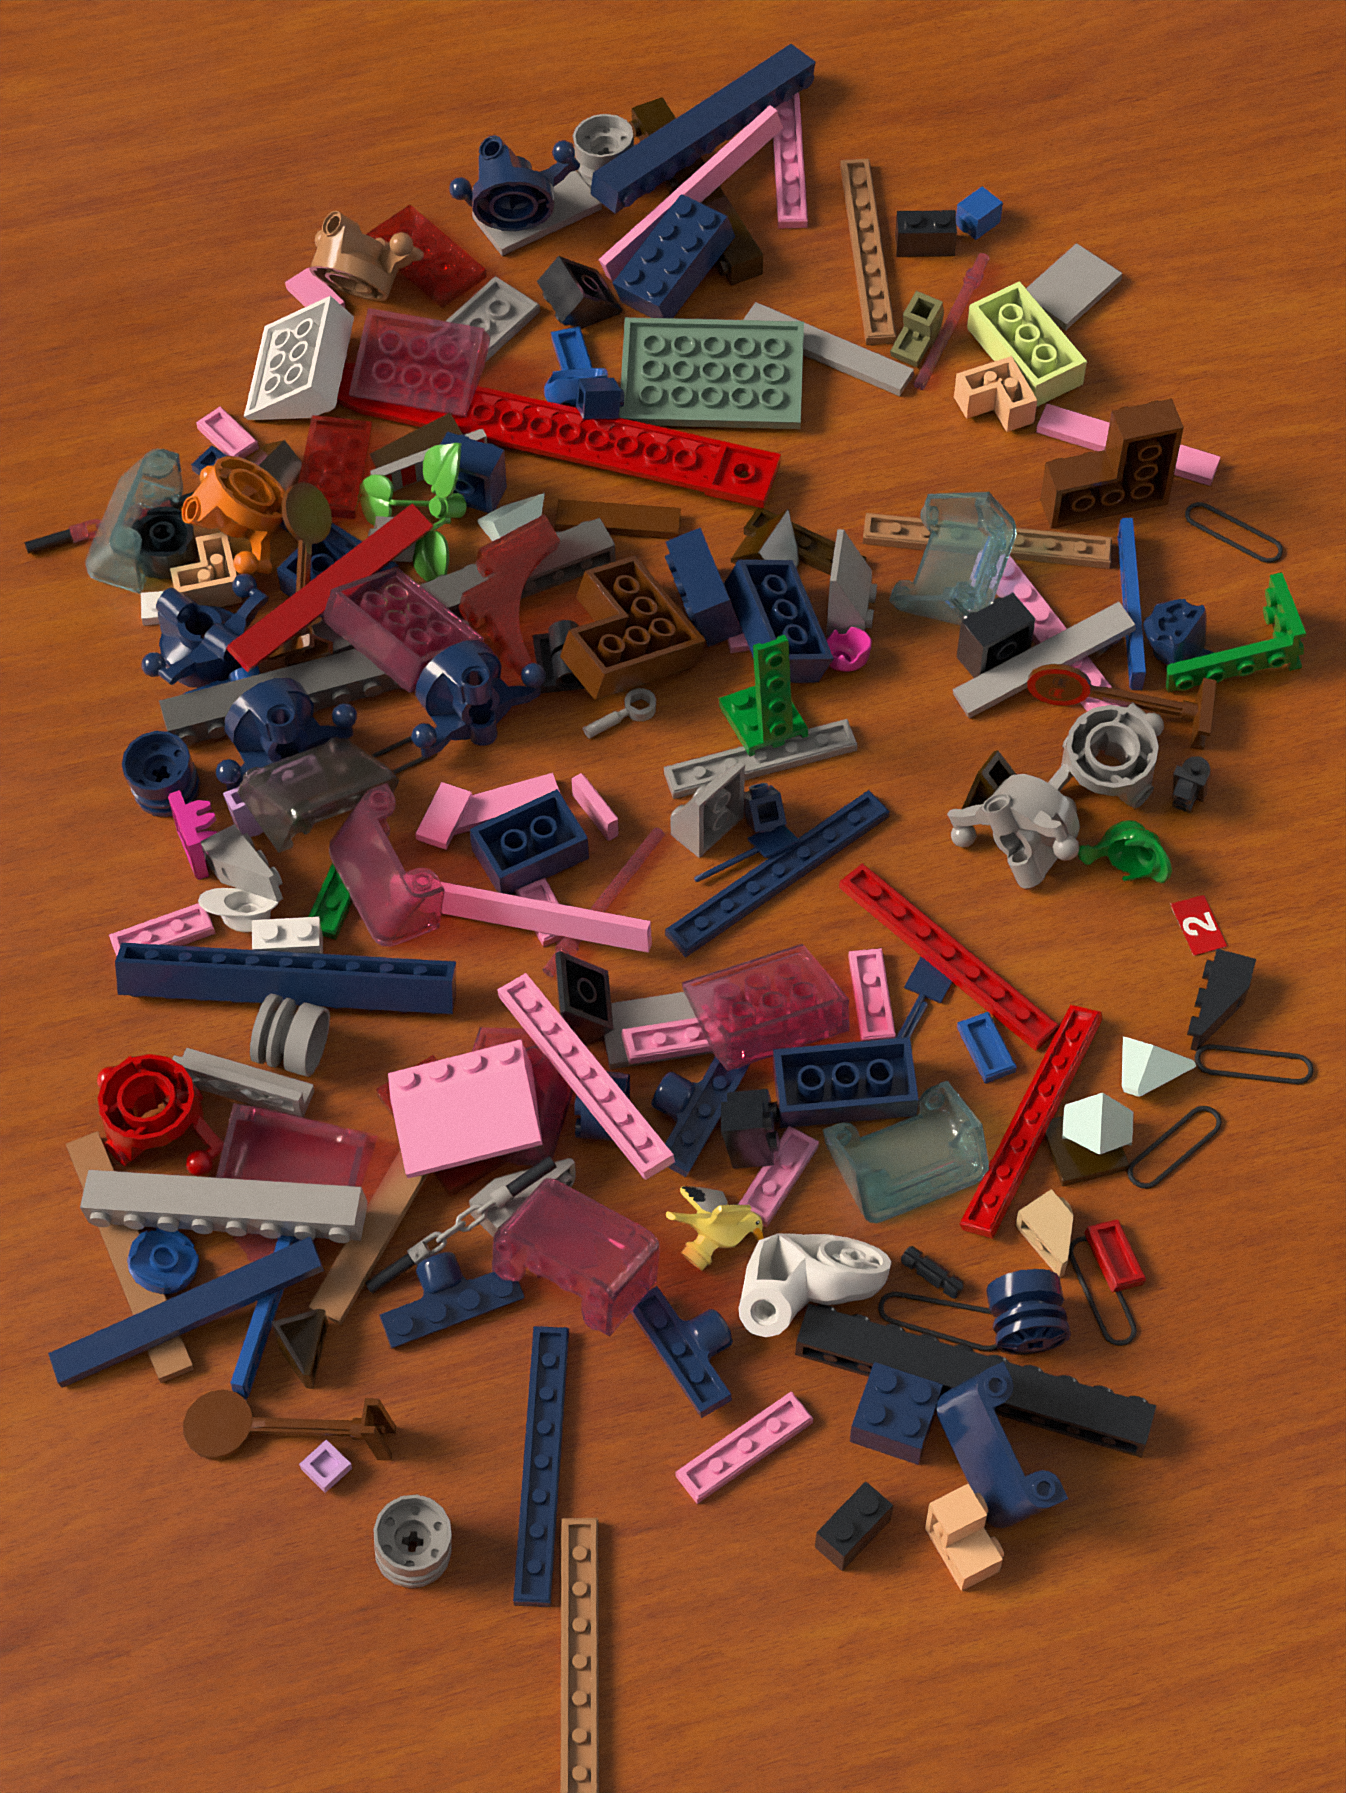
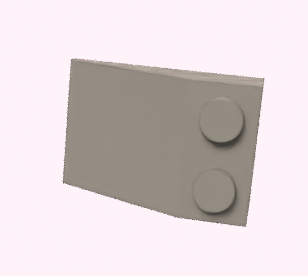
[826,529,877,636]
[670,761,745,858]

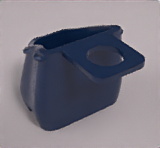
[1143,599,1214,666]

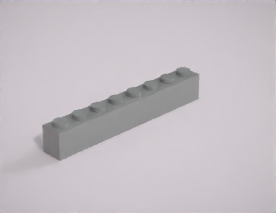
[80,1170,368,1243]

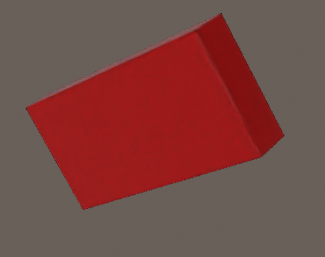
[1084,1219,1146,1293]

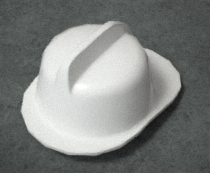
[198,888,279,932]

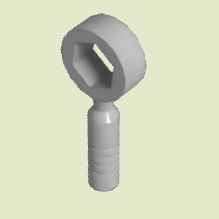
[583,688,656,739]

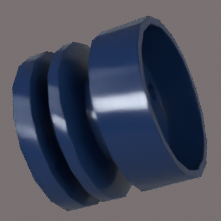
[122,731,201,817]
[986,1269,1071,1355]

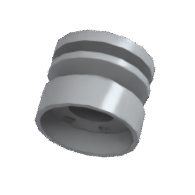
[573,114,634,189]
[250,993,330,1077]
[373,1494,452,1588]

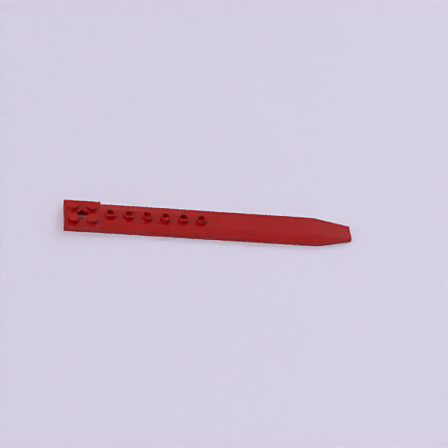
[337,363,781,508]

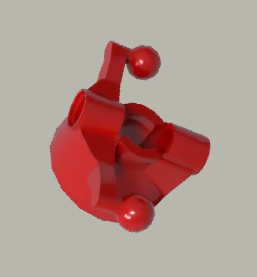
[97,1054,227,1177]

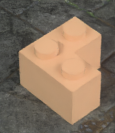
[954,356,1037,432]
[170,532,242,607]
[925,1484,1004,1591]

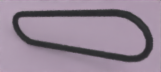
[878,1291,998,1351]

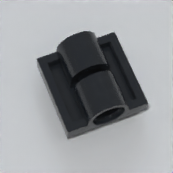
[532,620,585,694]

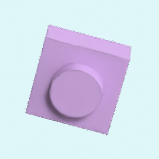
[299,1440,352,1493]

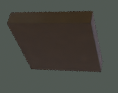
[1044,1116,1129,1186]

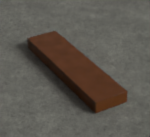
[555,499,681,539]

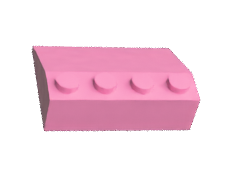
[388,1040,543,1179]

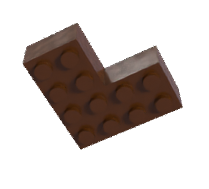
[1040,398,1184,529]
[560,556,706,700]

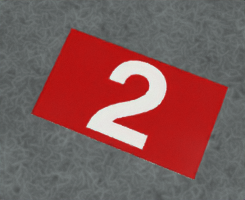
[1170,895,1227,956]

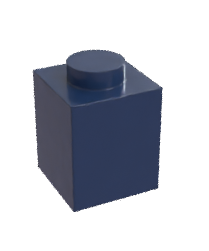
[576,378,624,419]

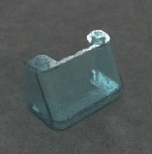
[85,448,184,594]
[889,492,1016,625]
[823,1081,989,1223]

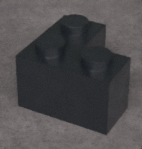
[721,1089,780,1169]

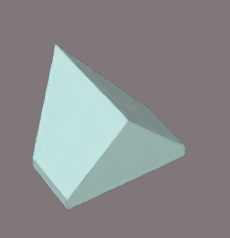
[478,493,545,553]
[1122,1036,1196,1097]
[1062,1093,1134,1155]

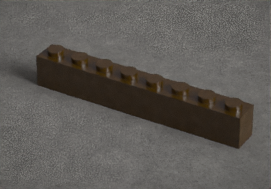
[629,97,764,286]

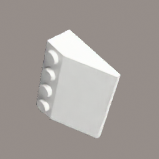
[244,296,354,420]

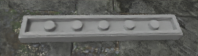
[743,302,914,396]
[953,602,1136,718]
[664,719,857,799]

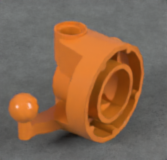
[182,456,285,575]

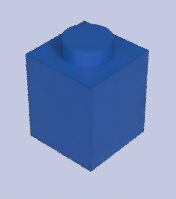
[956,186,1003,240]

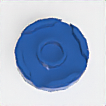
[127,1228,199,1294]

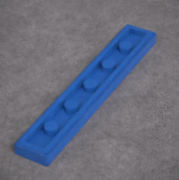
[1117,518,1146,690]
[230,1235,300,1399]

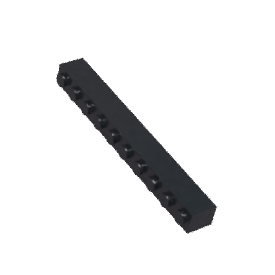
[795,1304,1156,1458]

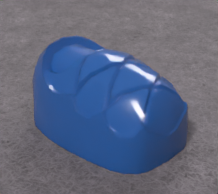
[544,368,608,406]

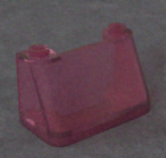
[329,783,445,947]
[216,1103,378,1187]

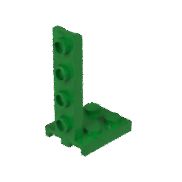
[1166,572,1306,693]
[719,635,808,757]

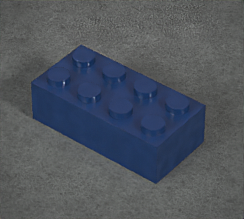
[612,194,735,318]
[724,560,834,683]
[773,1037,919,1128]

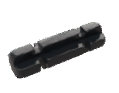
[901,1246,965,1299]

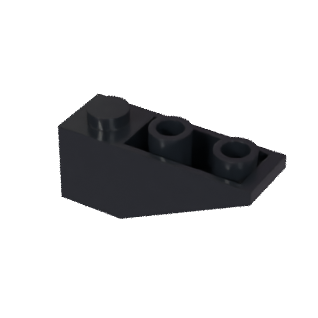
[1187,949,1256,1051]

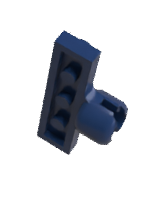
[651,1047,750,1177]
[379,1252,525,1349]
[627,1286,733,1418]

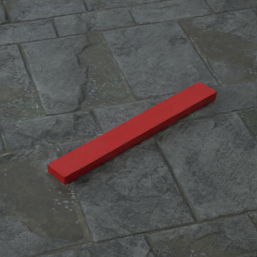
[226,503,433,672]
[839,863,1059,1051]
[959,1004,1103,1239]

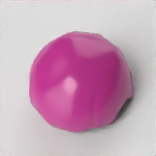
[826,627,872,672]

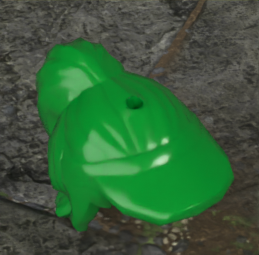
[1077,820,1172,883]

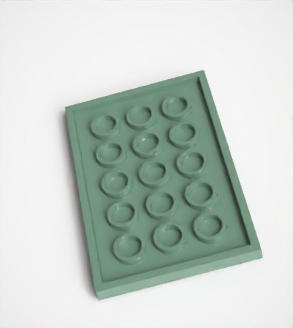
[619,317,804,429]

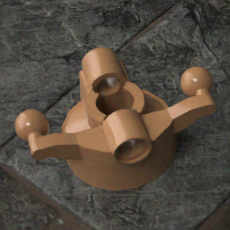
[309,211,424,301]

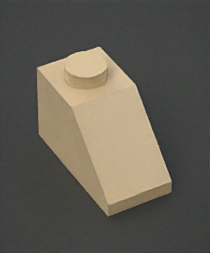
[1016,1189,1073,1277]

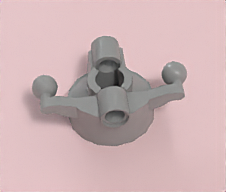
[1048,703,1164,812]
[947,774,1080,888]

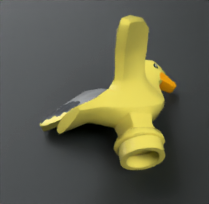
[666,1186,764,1271]

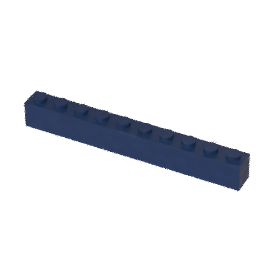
[590,44,816,214]
[115,943,456,1014]

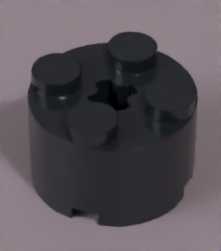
[131,506,198,579]

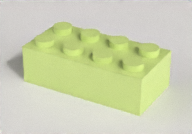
[967,281,1087,407]

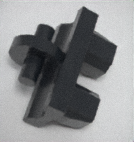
[1172,756,1210,813]

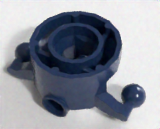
[449,135,580,231]
[141,574,269,688]
[411,640,546,758]
[216,678,357,791]

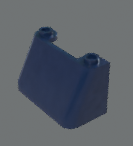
[936,1361,1068,1529]

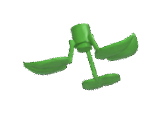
[360,443,466,582]

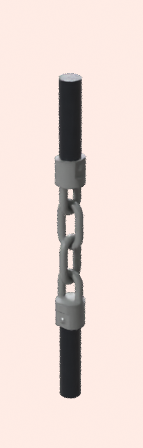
[365,1156,557,1294]

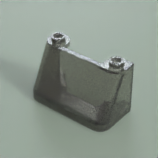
[237,737,399,853]

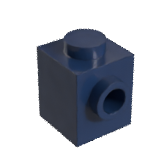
[744,783,787,833]

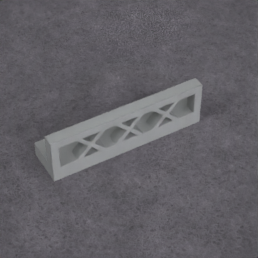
[172,1048,315,1120]

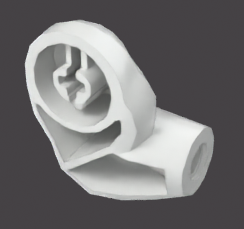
[739,1233,891,1337]

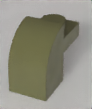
[890,291,944,368]

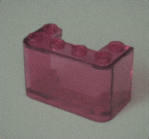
[492,1178,660,1337]

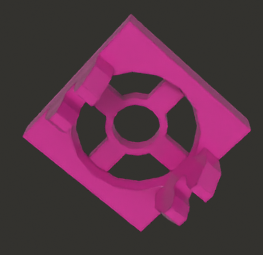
[168,790,217,880]

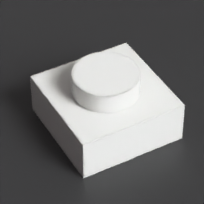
[141,591,164,626]

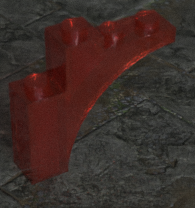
[459,514,560,676]

